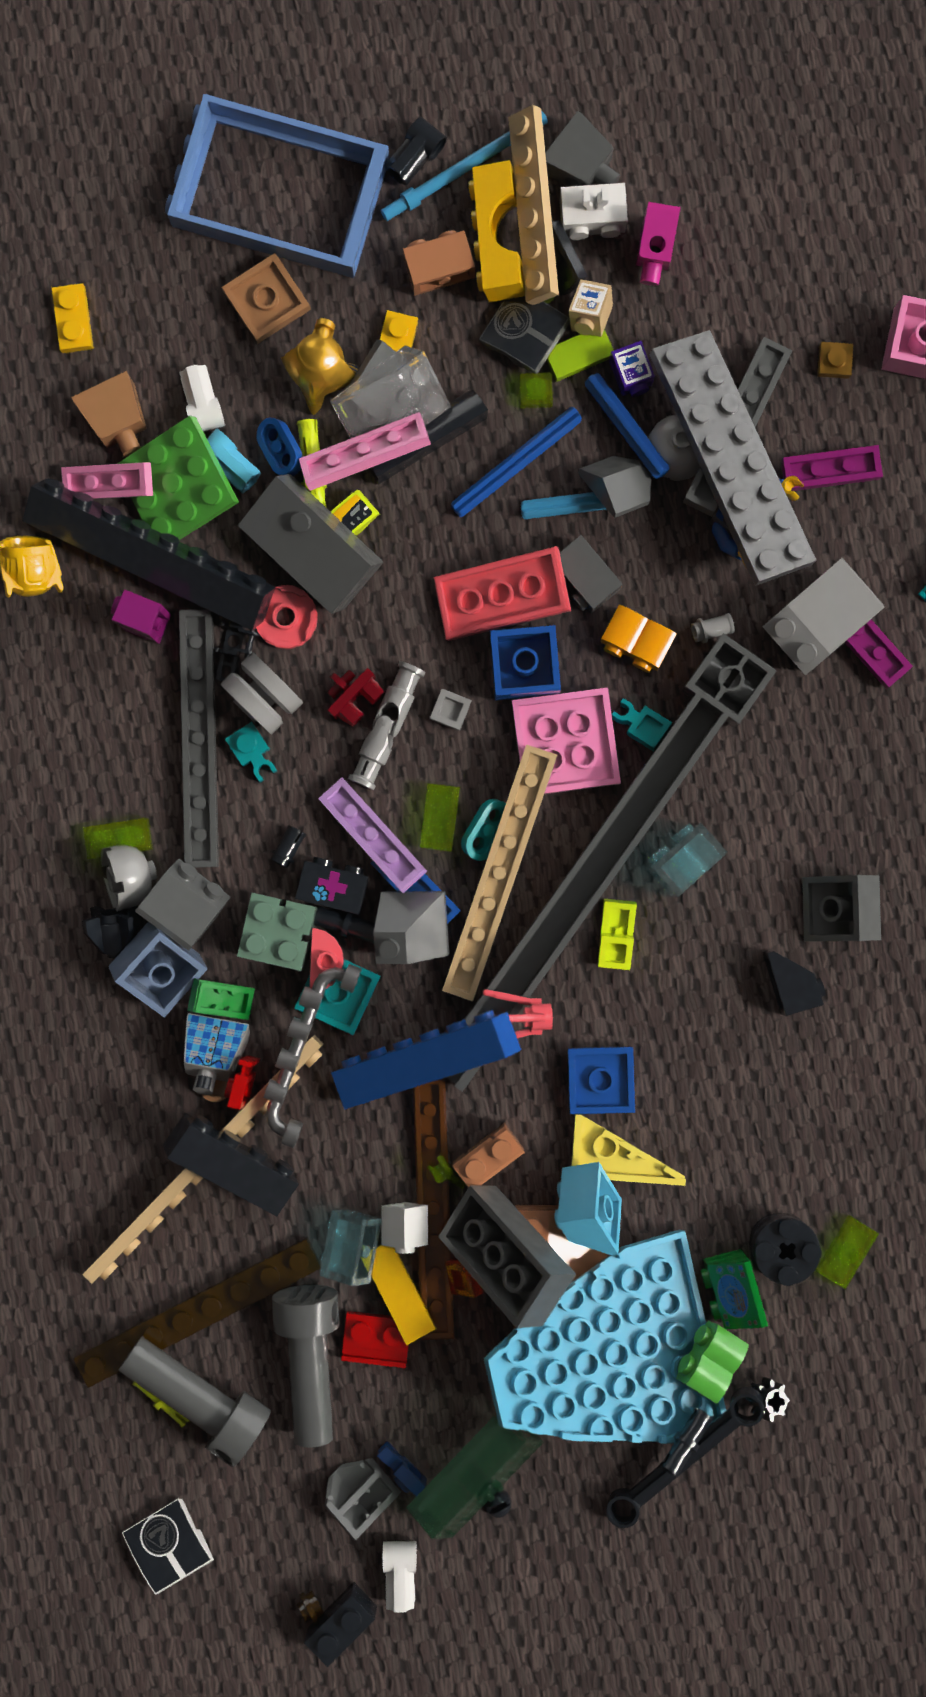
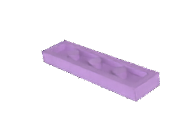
[318,777,427,893]

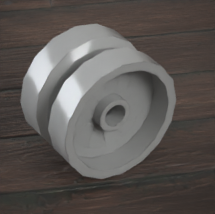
[220,652,303,735]

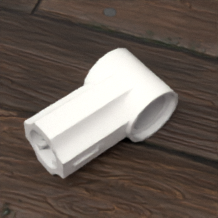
[179,365,225,432]
[383,1541,417,1612]

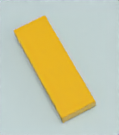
[362,1245,437,1345]

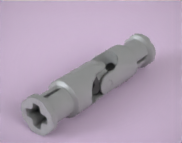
[348,661,425,790]

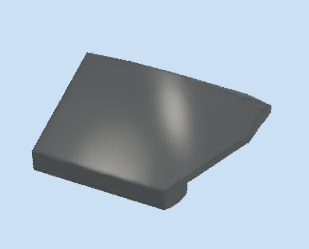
[578,456,652,518]
[325,1458,401,1541]

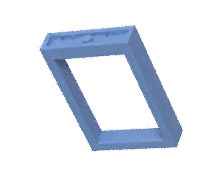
[165,94,390,278]

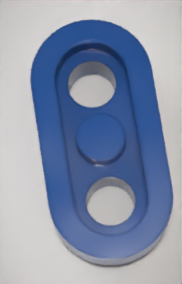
[256,417,303,476]

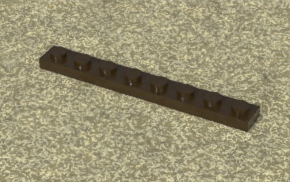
[74,1237,322,1388]

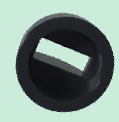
[485,1488,511,1518]

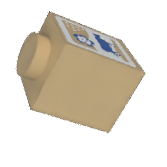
[569,279,613,337]

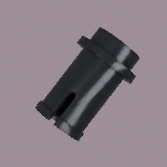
[271,825,306,868]

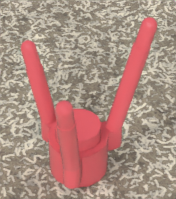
[482,989,553,1038]

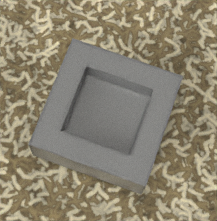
[430,689,472,731]

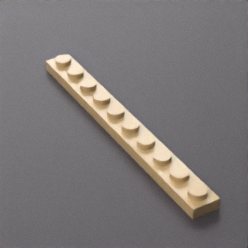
[83,1035,324,1284]

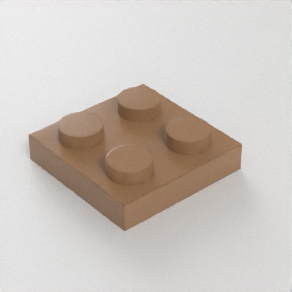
[222,253,311,344]

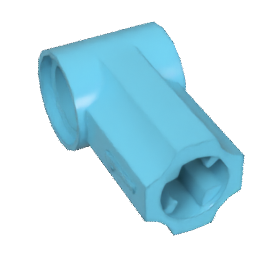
[207,428,261,493]

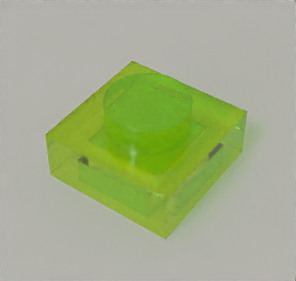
[520,373,553,408]

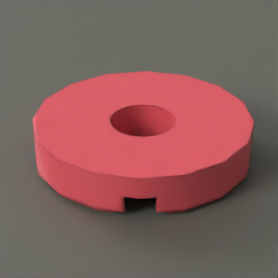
[256,585,318,649]

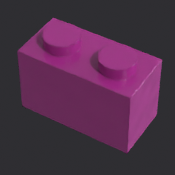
[111,589,171,644]

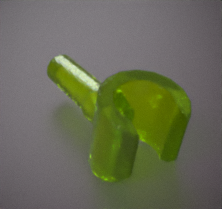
[427,1156,466,1189]

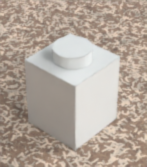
[382,1202,428,1254]

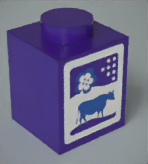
[609,341,655,397]

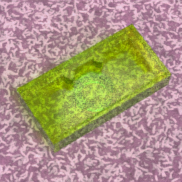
[420,783,460,852]
[816,1215,879,1289]

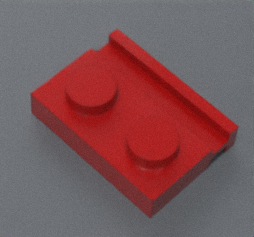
[224,1055,260,1110]
[341,1311,409,1368]

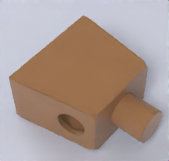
[71,371,146,456]

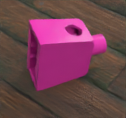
[636,202,681,286]

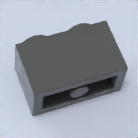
[560,535,623,614]

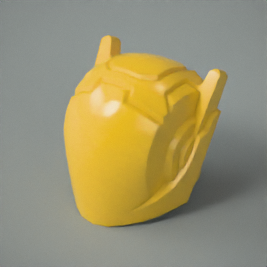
[0,536,64,597]

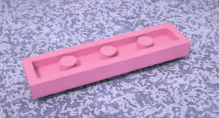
[299,412,431,491]

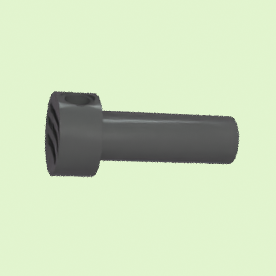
[272,1285,339,1448]
[118,1336,271,1467]

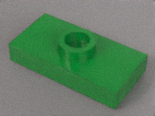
[187,978,255,1020]

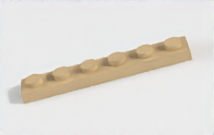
[508,105,559,305]

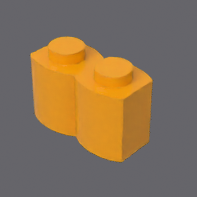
[601,604,677,673]

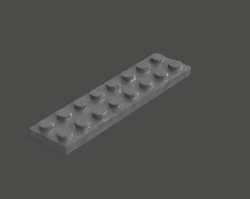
[649,330,817,586]

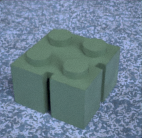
[237,893,319,971]

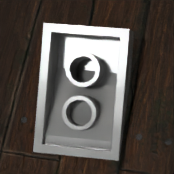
[763,558,885,676]

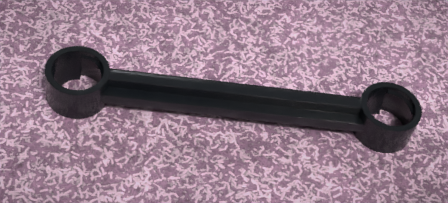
[606,1387,764,1528]

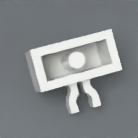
[559,183,628,240]

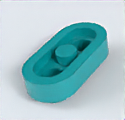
[461,799,506,861]

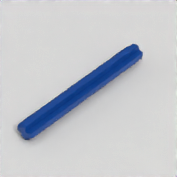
[451,407,582,517]

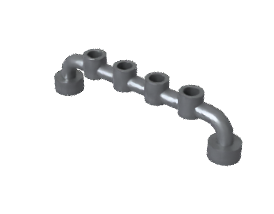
[263,964,362,1148]

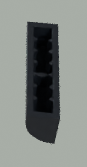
[368,389,488,485]

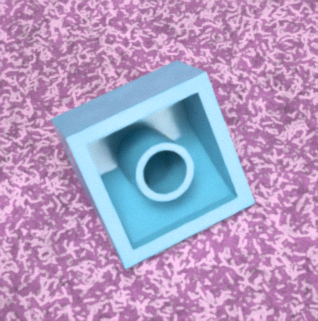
[554,1162,622,1256]

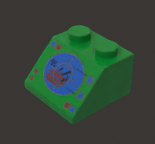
[700,1249,768,1329]

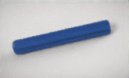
[585,373,670,479]

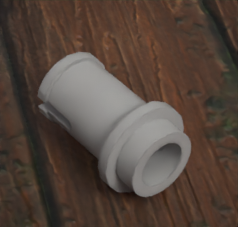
[691,613,735,644]

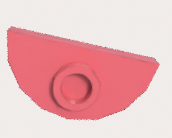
[309,928,344,989]

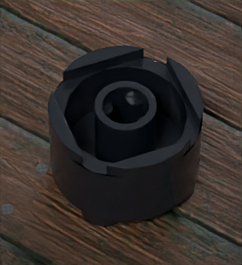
[749,1213,822,1286]

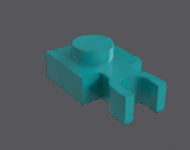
[612,698,672,752]
[225,722,278,783]

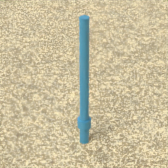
[381,111,548,221]

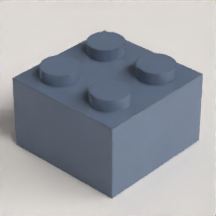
[108,922,208,1017]

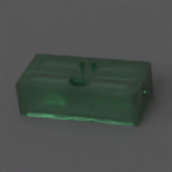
[406,1414,544,1539]

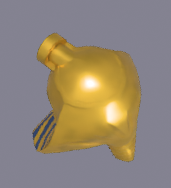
[281,318,358,415]

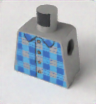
[184,1013,250,1095]

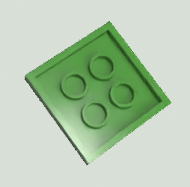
[117,416,239,540]

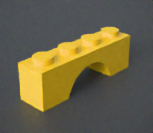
[469,160,525,302]

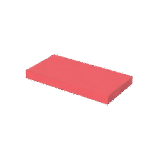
[434,546,571,641]

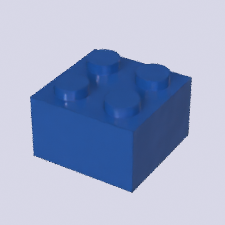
[490,625,561,700]

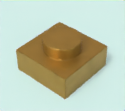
[817,342,853,379]

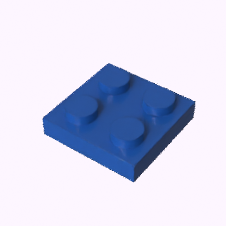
[568,1046,635,1114]

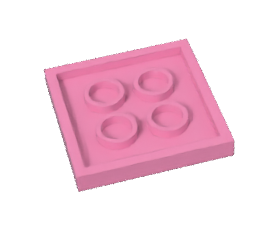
[512,687,621,794]

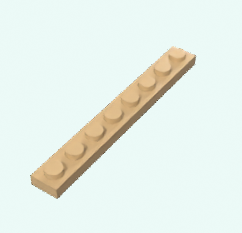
[442,744,557,1001]

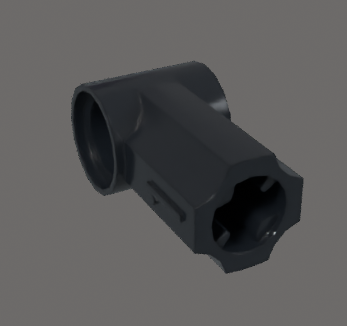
[385,117,447,186]

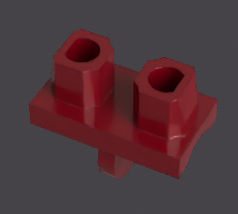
[327,668,385,727]

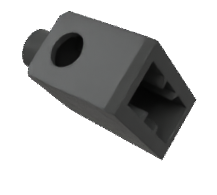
[545,111,620,187]

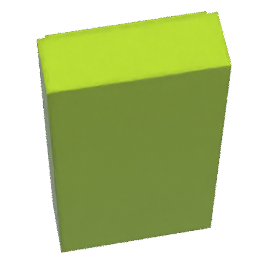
[547,329,614,382]

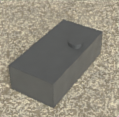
[238,474,383,614]
[439,1185,576,1328]

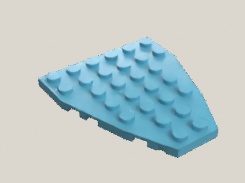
[484,1229,726,1444]

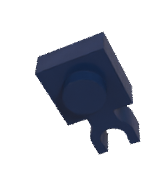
[377,1441,427,1497]

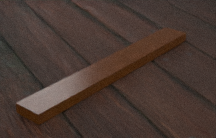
[413,1078,454,1340]

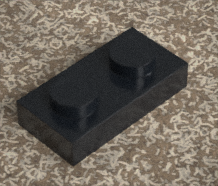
[552,220,588,296]

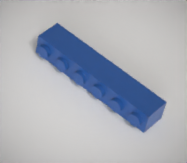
[331,1010,521,1110]

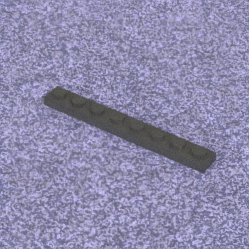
[179,609,219,868]

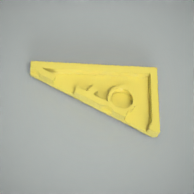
[571,1114,686,1186]

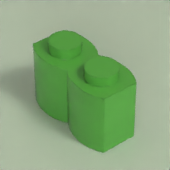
[676,1320,749,1404]

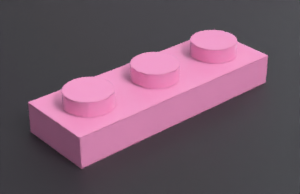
[61,462,153,499]

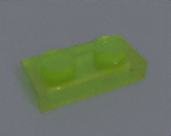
[83,818,153,860]

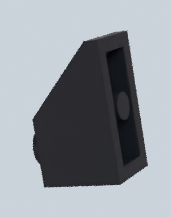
[762,951,826,1016]

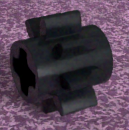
[746,1377,790,1422]

